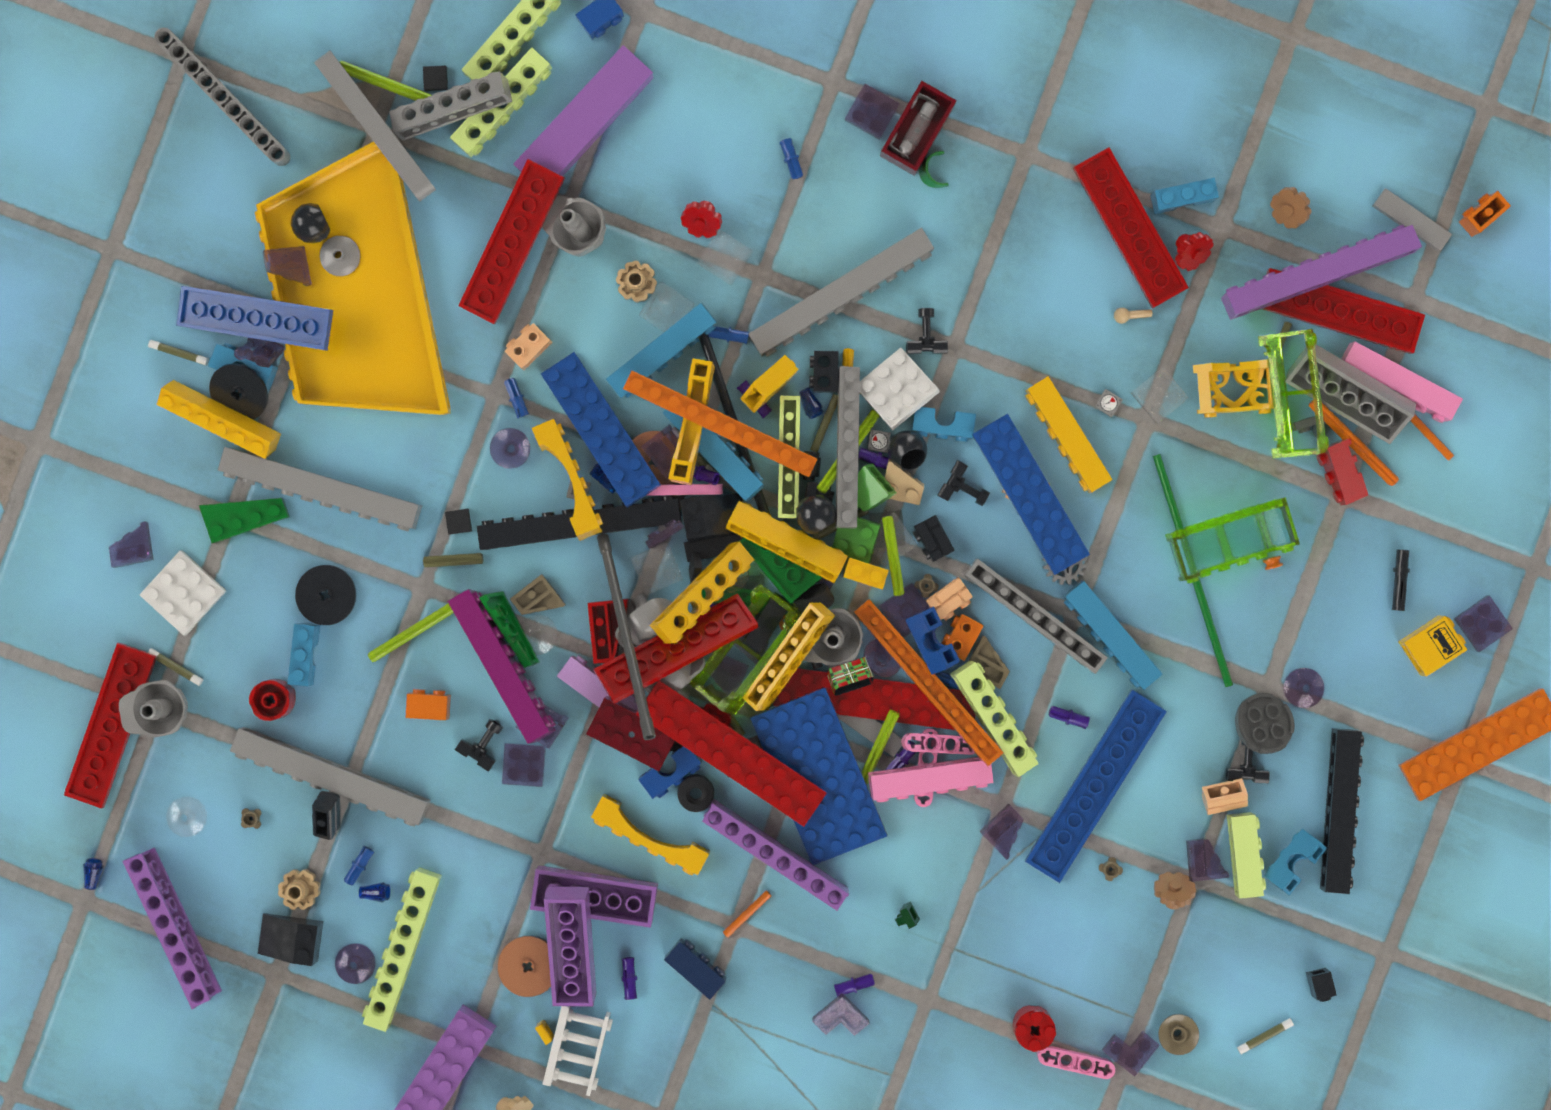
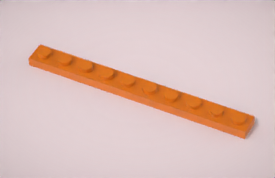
[623,371,817,477]
[854,599,1003,767]

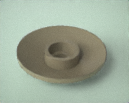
[1158,1014,1199,1055]

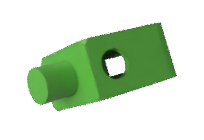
[857,464,897,512]

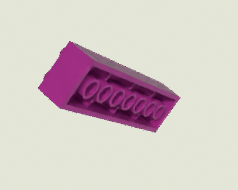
[447,589,556,744]

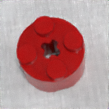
[249,679,296,721]
[1013,1005,1056,1052]

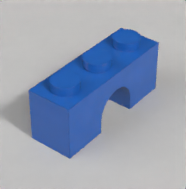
[905,606,960,675]
[638,746,702,799]

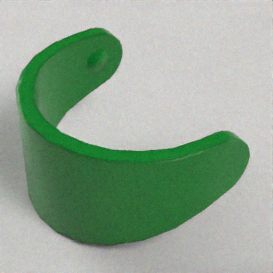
[919,151,949,188]

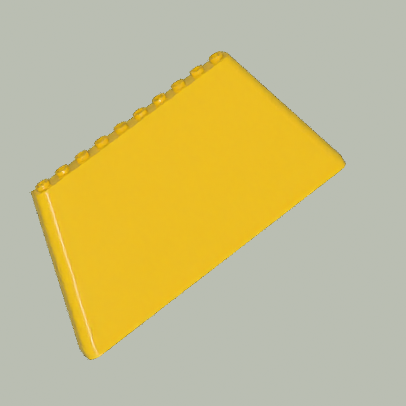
[255,141,451,415]

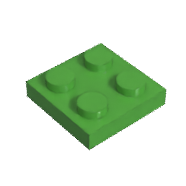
[832,516,881,564]

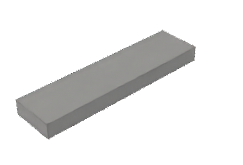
[1372,188,1452,252]
[838,715,902,757]

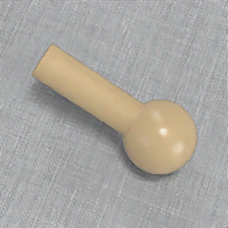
[1114,308,1152,324]

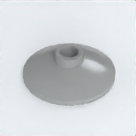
[320,236,360,276]

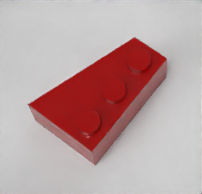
[1316,438,1368,506]

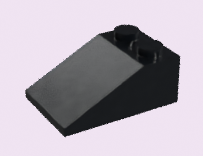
[680,493,743,543]
[257,913,324,966]

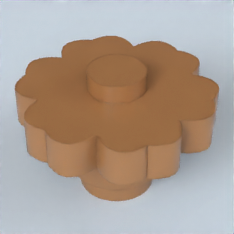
[1270,187,1312,229]
[1154,872,1196,910]

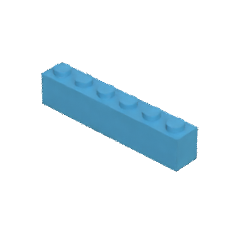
[606,303,717,398]
[663,410,765,503]
[1063,581,1163,690]

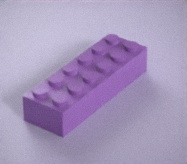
[530,865,658,928]
[544,887,597,1007]
[394,1004,496,1110]

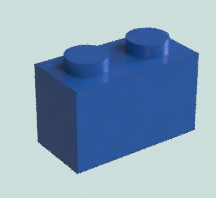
[575,0,624,40]

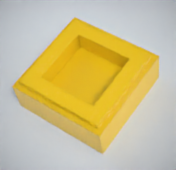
[535,1020,554,1045]

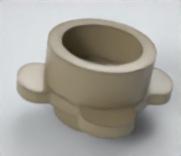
[914,574,939,598]
[241,808,262,829]
[1099,857,1123,881]

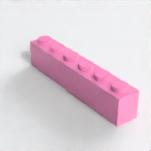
[1341,342,1463,423]
[868,757,994,802]

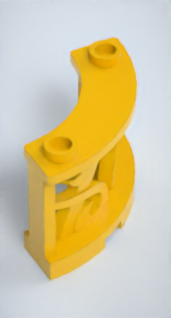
[1193,359,1277,418]

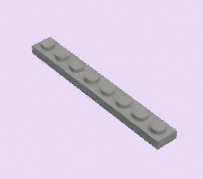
[835,366,860,529]

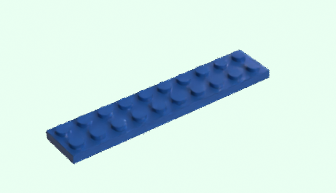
[1024,689,1167,883]

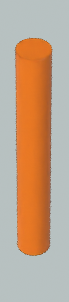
[1410,414,1454,460]
[723,890,772,938]

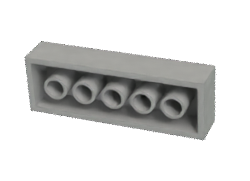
[1285,341,1416,444]

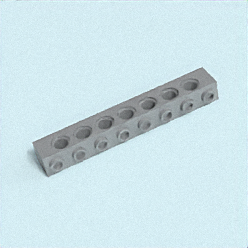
[963,559,1108,674]

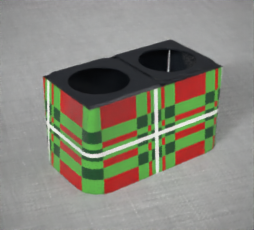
[828,657,874,696]

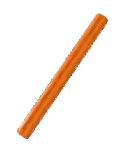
[1309,398,1399,486]

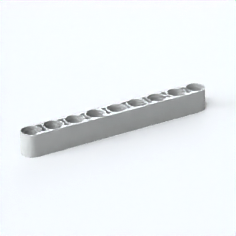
[154,27,290,166]
[314,50,436,202]

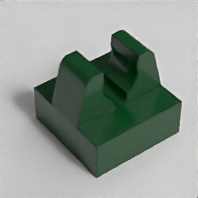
[895,901,920,929]

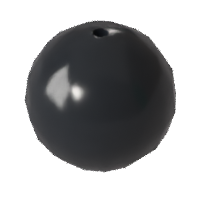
[291,203,331,244]
[887,430,928,470]
[796,494,836,534]

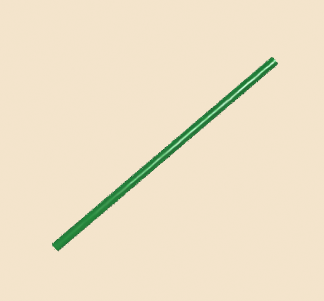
[1153,454,1233,687]

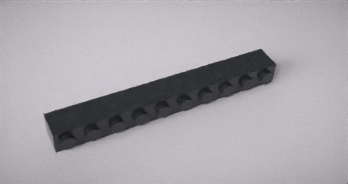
[477,495,682,550]

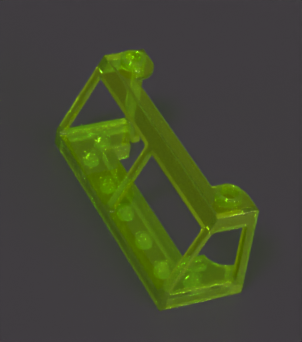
[1258,329,1329,459]
[689,584,801,715]

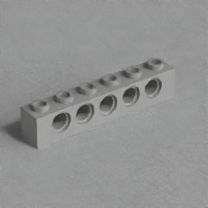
[389,71,512,141]

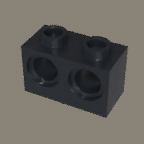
[809,351,839,393]

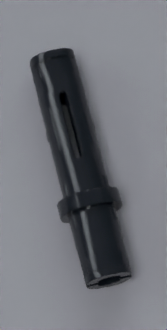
[1392,550,1410,611]

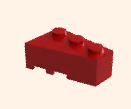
[587,598,630,664]

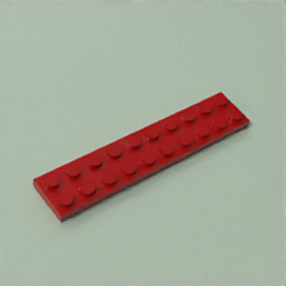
[773,668,976,730]
[635,680,827,827]

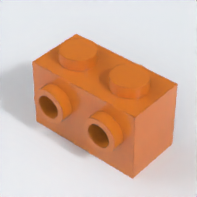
[1459,191,1511,237]
[941,614,984,661]
[405,689,451,720]

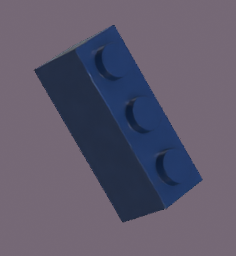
[664,938,726,1000]

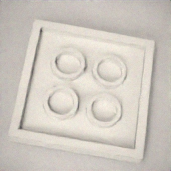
[859,348,940,430]
[140,550,226,636]

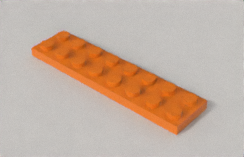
[1399,688,1551,801]

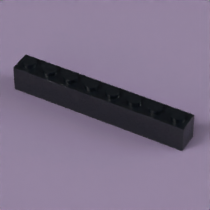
[1320,728,1364,894]

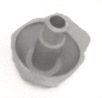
[542,196,606,257]
[615,593,679,647]
[804,608,864,666]
[644,657,705,698]
[118,680,188,737]

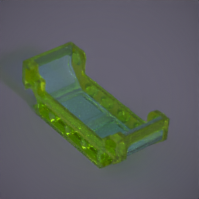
[1165,497,1300,584]

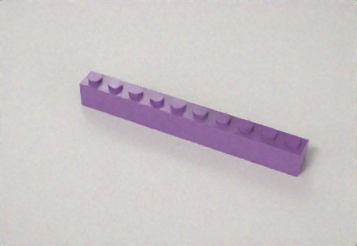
[1221,225,1422,320]

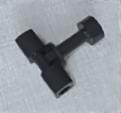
[906,308,948,354]
[937,460,990,506]
[455,719,503,772]
[1226,741,1270,784]

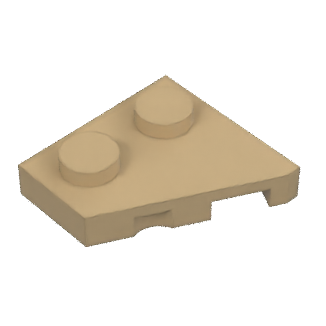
[884,460,924,505]

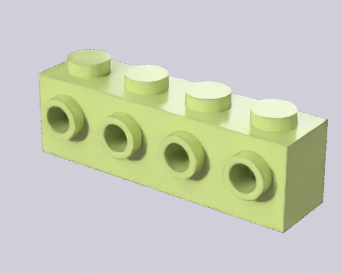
[1227,812,1266,899]

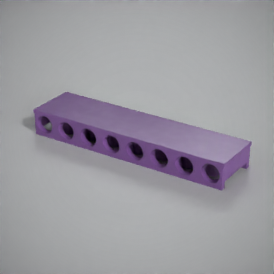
[513,45,654,176]
[702,799,849,911]
[122,847,222,1009]

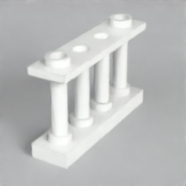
[543,1006,613,1096]

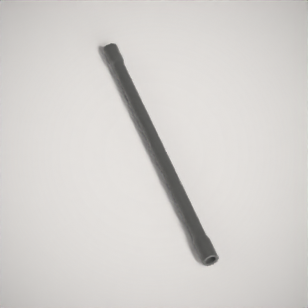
[597,534,656,740]

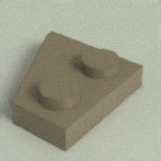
[510,574,566,615]
[969,635,1010,689]

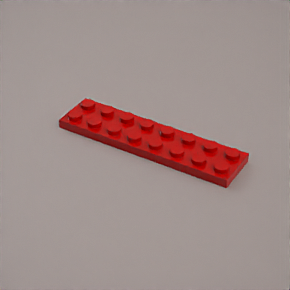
[1073,147,1189,309]
[458,159,565,324]
[1263,268,1425,354]
[594,593,758,704]
[64,643,156,809]

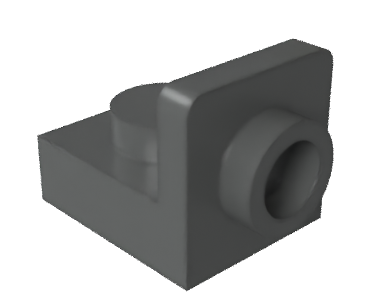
[1289,415,1324,437]

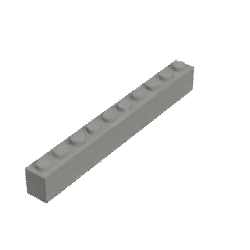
[748,227,934,357]
[218,447,422,531]
[230,727,431,827]

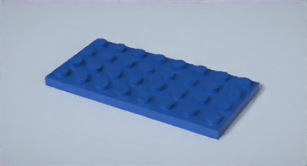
[750,687,887,866]

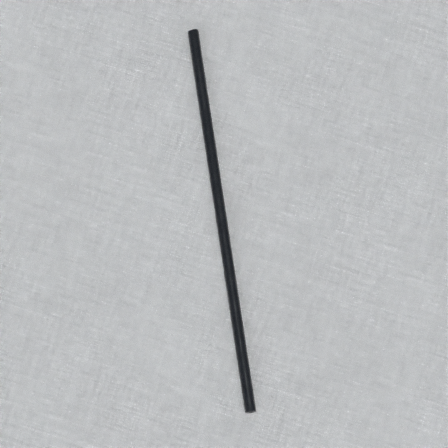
[699,333,823,669]

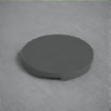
[1235,693,1295,754]

